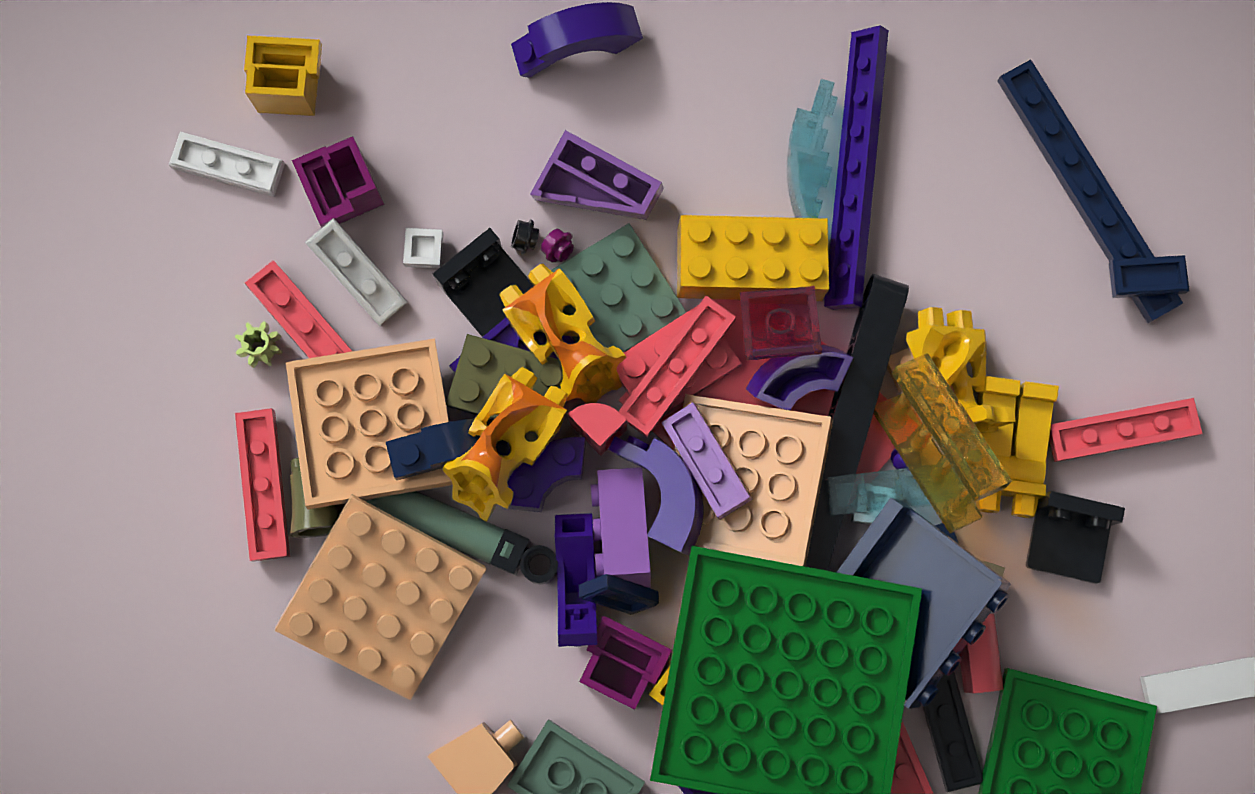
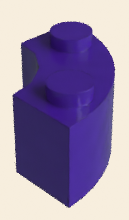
[746,344,853,410]
[504,437,586,512]

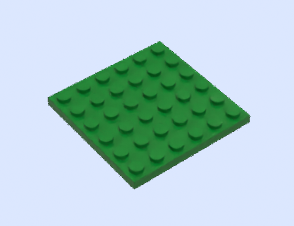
[650,546,922,794]

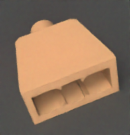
[427,720,525,794]

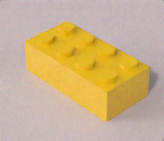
[677,215,829,301]

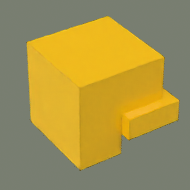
[244,35,322,116]

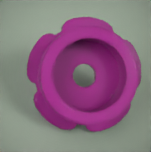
[541,229,574,263]

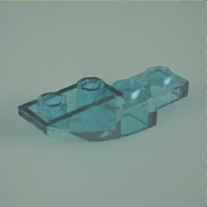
[787,79,838,218]

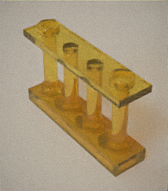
[873,353,1012,533]

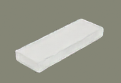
[169,132,285,197]
[305,218,407,326]
[1140,657,1255,714]

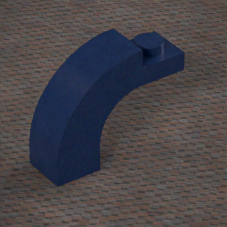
[386,418,510,480]

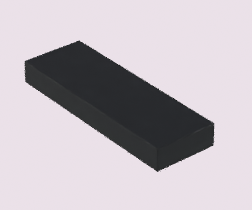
[923,672,983,792]

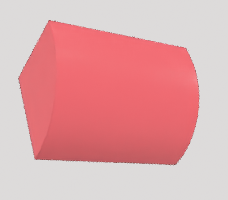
[568,403,627,456]
[959,613,1003,693]

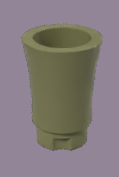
[290,458,339,538]

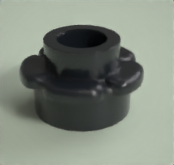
[511,219,539,254]

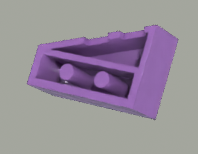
[530,130,664,220]
[591,467,651,588]

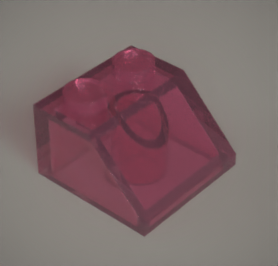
[740,286,822,360]

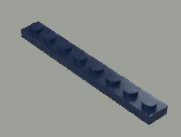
[997,60,1183,323]

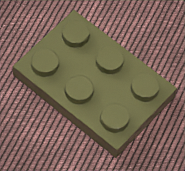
[446,334,563,419]

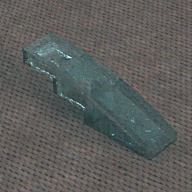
[825,463,971,516]

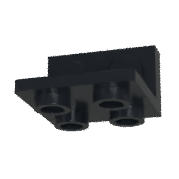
[433,228,534,337]
[1025,491,1125,584]

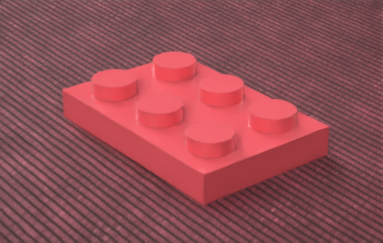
[616,305,742,416]

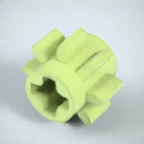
[235,321,282,368]

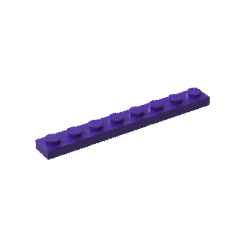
[824,25,889,310]

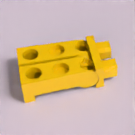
[970,376,1059,518]

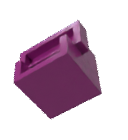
[292,136,385,228]
[579,615,672,710]

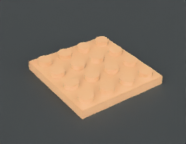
[286,338,453,510]
[674,394,833,567]
[275,494,486,700]

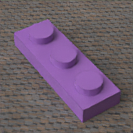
[661,402,753,519]

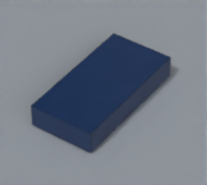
[1108,255,1190,298]
[579,574,659,615]

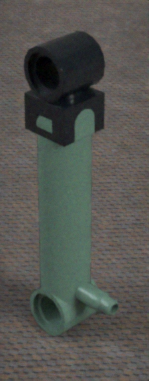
[364,491,558,585]

